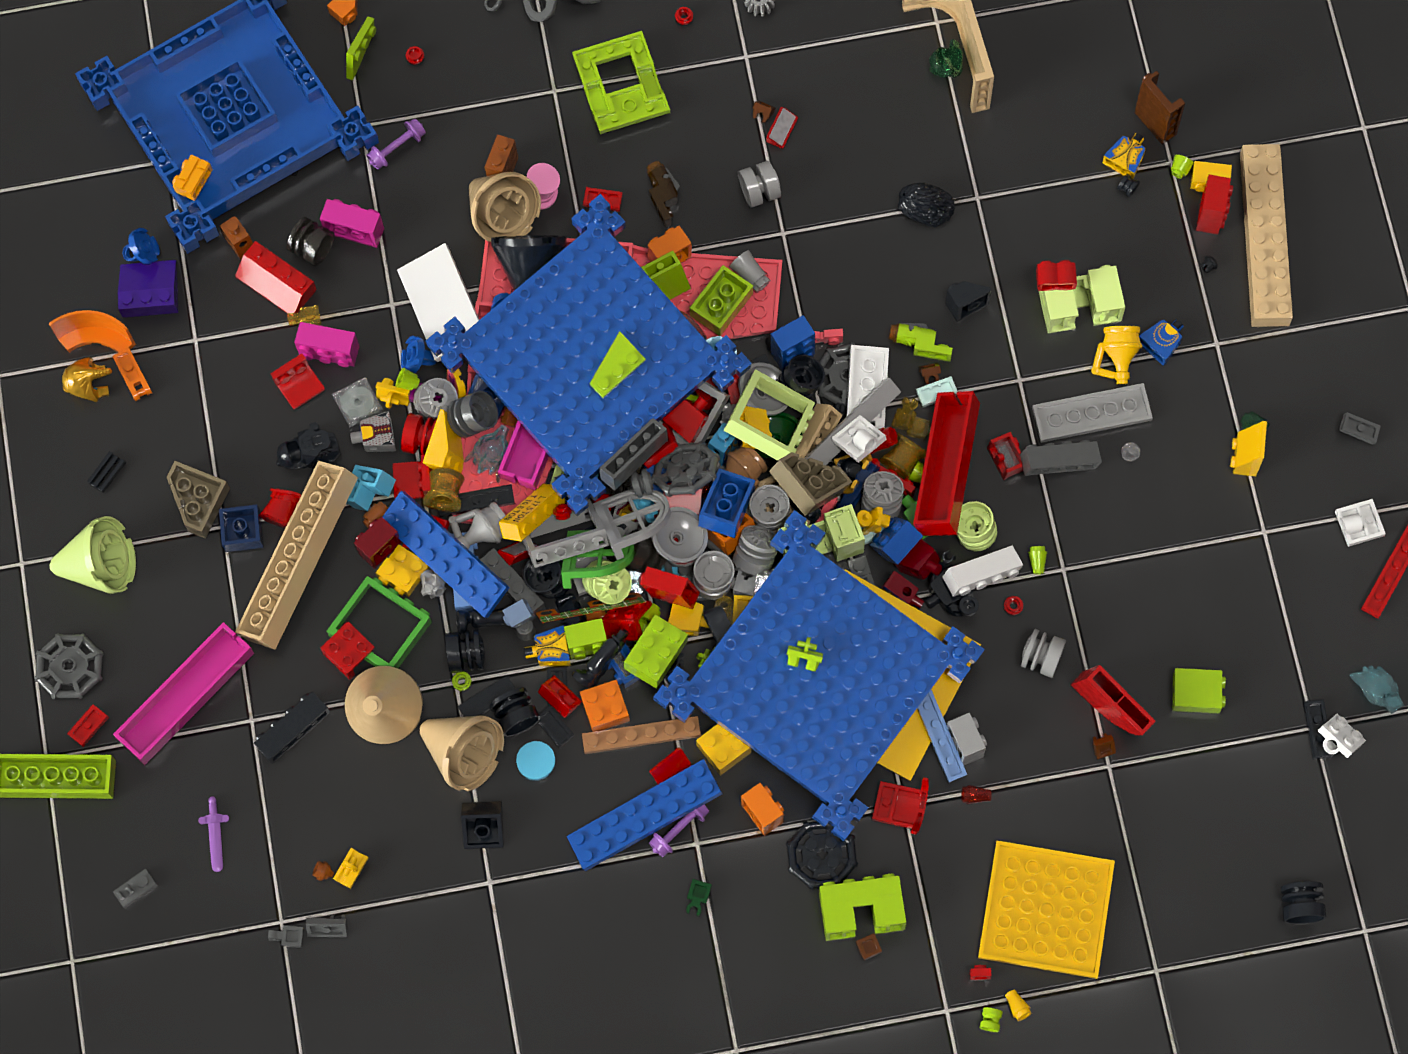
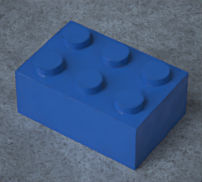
[771,315,815,371]
[698,468,755,538]

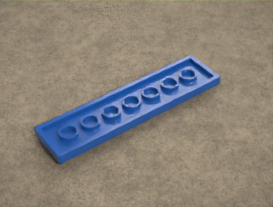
[382,491,510,618]
[567,759,723,871]

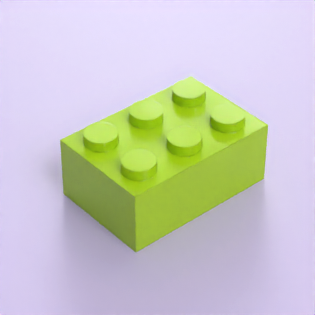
[690,265,753,336]
[624,615,688,689]

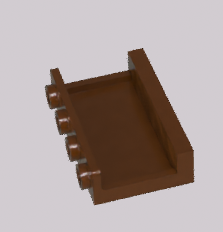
[1135,71,1185,145]

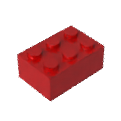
[1196,174,1233,235]

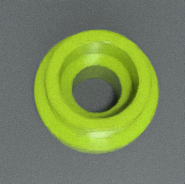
[452,672,472,691]

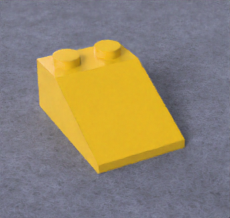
[423,409,464,479]
[1230,421,1267,476]

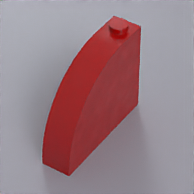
[1070,665,1156,736]

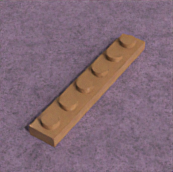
[582,716,701,754]

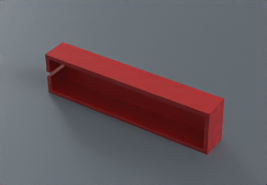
[913,391,980,536]

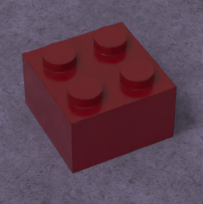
[354,516,402,569]

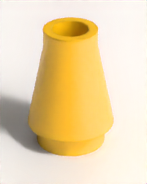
[1005,990,1031,1021]

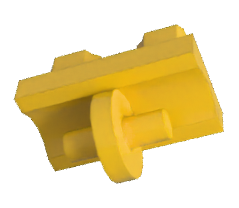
[376,378,410,409]
[856,507,890,535]
[333,848,369,889]

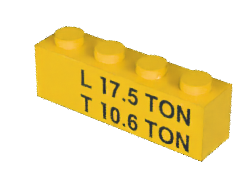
[499,483,566,541]

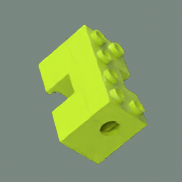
[819,874,906,941]

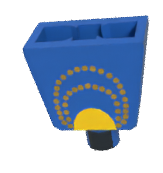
[1139,319,1184,366]

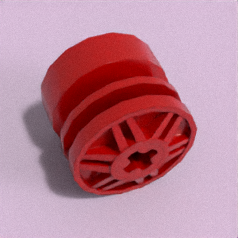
[401,413,437,455]

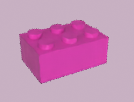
[320,199,384,248]
[294,322,359,367]

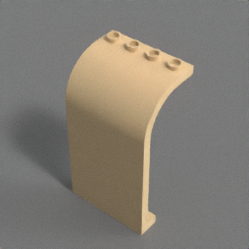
[902,0,994,113]

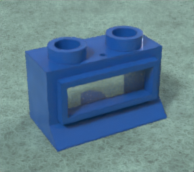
[608,644,640,688]

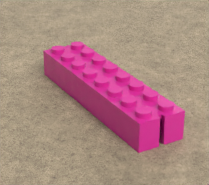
[498,421,549,490]
[113,622,254,765]

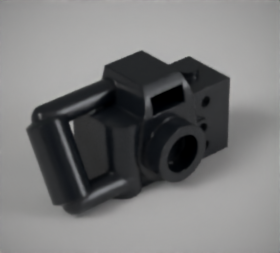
[555,593,587,626]

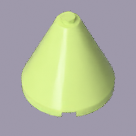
[50,516,136,594]

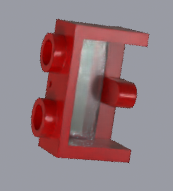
[987,432,1023,480]

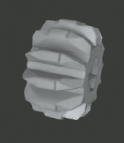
[744,0,775,17]

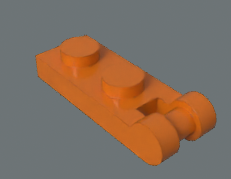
[112,348,152,401]

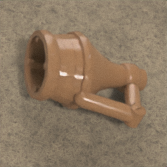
[709,444,768,491]

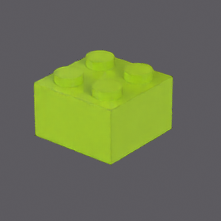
[564,618,607,660]

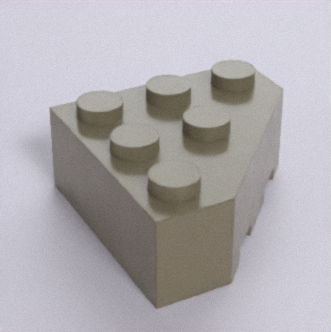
[769,452,852,516]
[167,461,230,539]

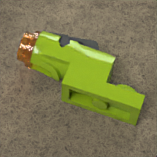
[889,323,953,362]

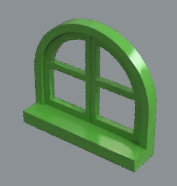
[561,530,635,589]

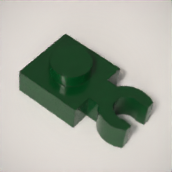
[686,879,712,917]

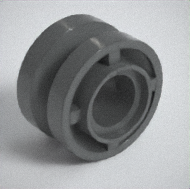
[631,468,654,498]

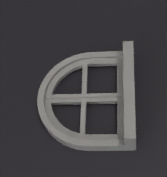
[593,489,671,560]

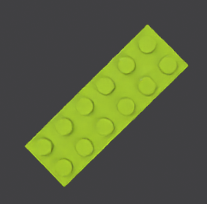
[0,754,116,799]

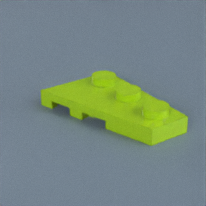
[346,17,376,80]
[590,332,646,398]

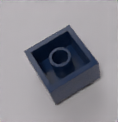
[219,505,264,552]

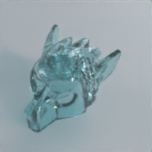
[464,425,509,483]
[1350,666,1404,714]

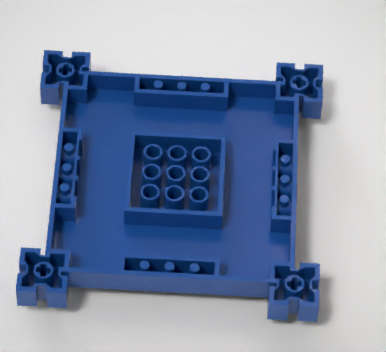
[75,0,379,254]
[426,194,752,516]
[653,510,985,841]

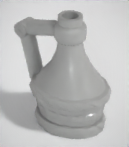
[448,502,506,549]

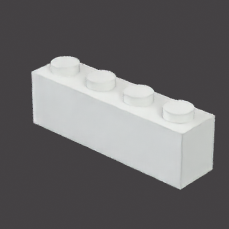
[942,545,1023,597]

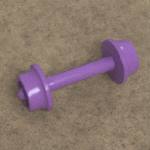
[366,118,426,170]
[649,804,709,857]

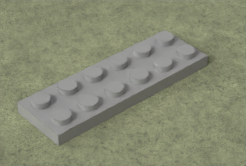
[1032,383,1153,443]

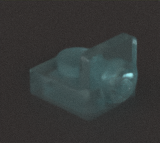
[629,570,644,594]

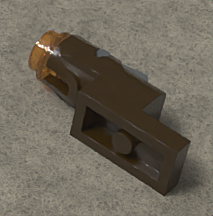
[647,161,680,228]

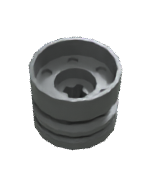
[447,390,498,438]

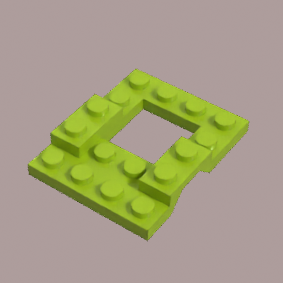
[572,31,670,134]

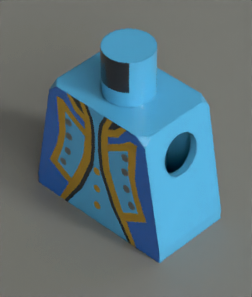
[708,423,741,466]

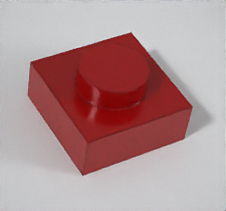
[970,965,992,980]

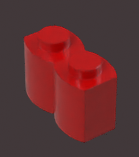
[1036,260,1077,291]

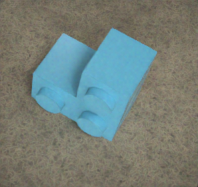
[346,465,396,511]

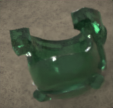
[929,39,963,78]

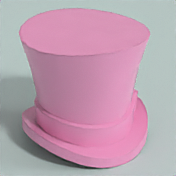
[527,163,560,210]

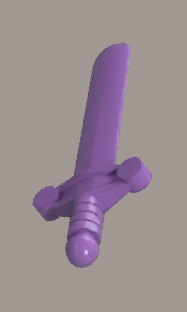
[198,796,229,872]

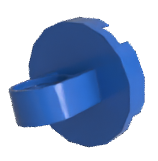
[122,228,160,265]
[401,336,436,373]

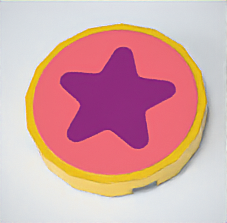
[447,368,466,399]

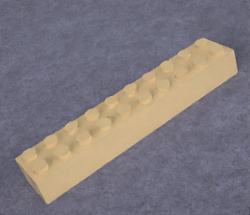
[1240,144,1293,327]
[235,461,358,649]

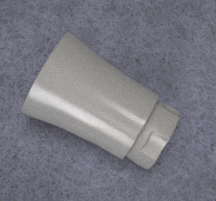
[729,250,771,293]

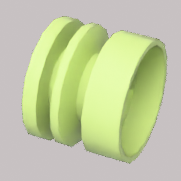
[957,501,997,551]
[582,559,632,604]

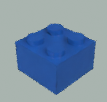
[870,517,923,565]

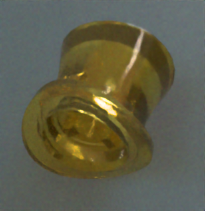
[879,432,926,480]
[423,468,465,512]

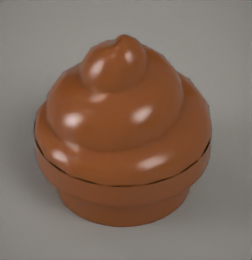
[312,861,334,881]

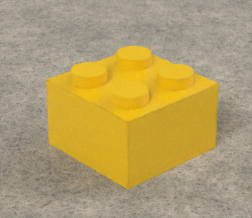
[696,724,751,776]

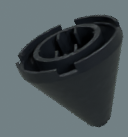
[491,235,567,291]

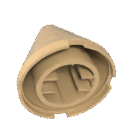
[469,172,541,242]
[345,666,423,744]
[420,716,504,791]

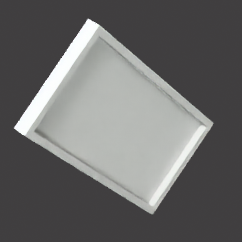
[397,243,480,362]

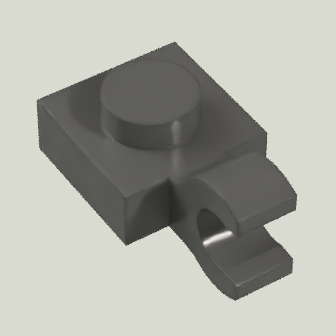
[268,925,304,948]

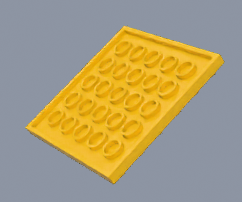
[978,841,1115,979]

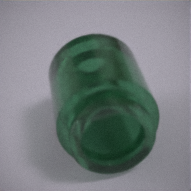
[1240,411,1270,431]

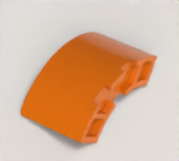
[49,310,136,353]

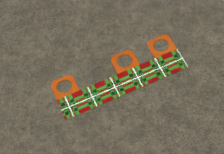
[536,592,646,623]

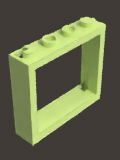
[724,369,815,461]

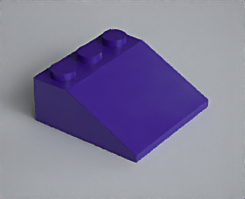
[118,260,178,318]

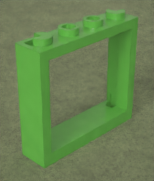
[327,576,432,668]

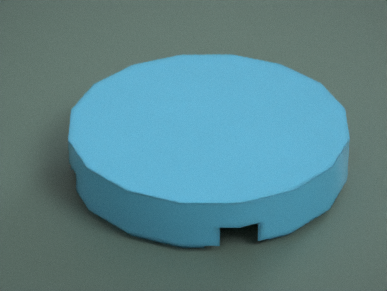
[516,741,556,780]

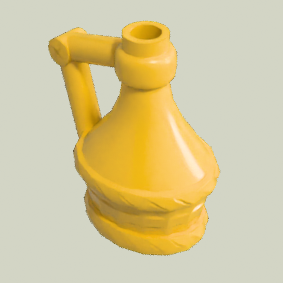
[1091,326,1143,384]

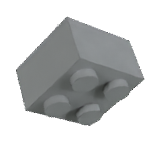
[947,713,987,765]

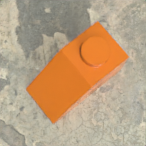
[327,0,357,27]

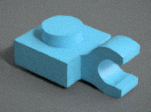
[633,499,659,523]

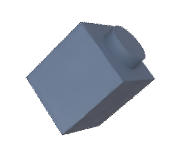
[502,599,536,628]

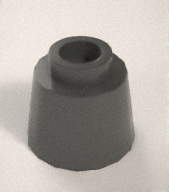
[515,620,536,641]

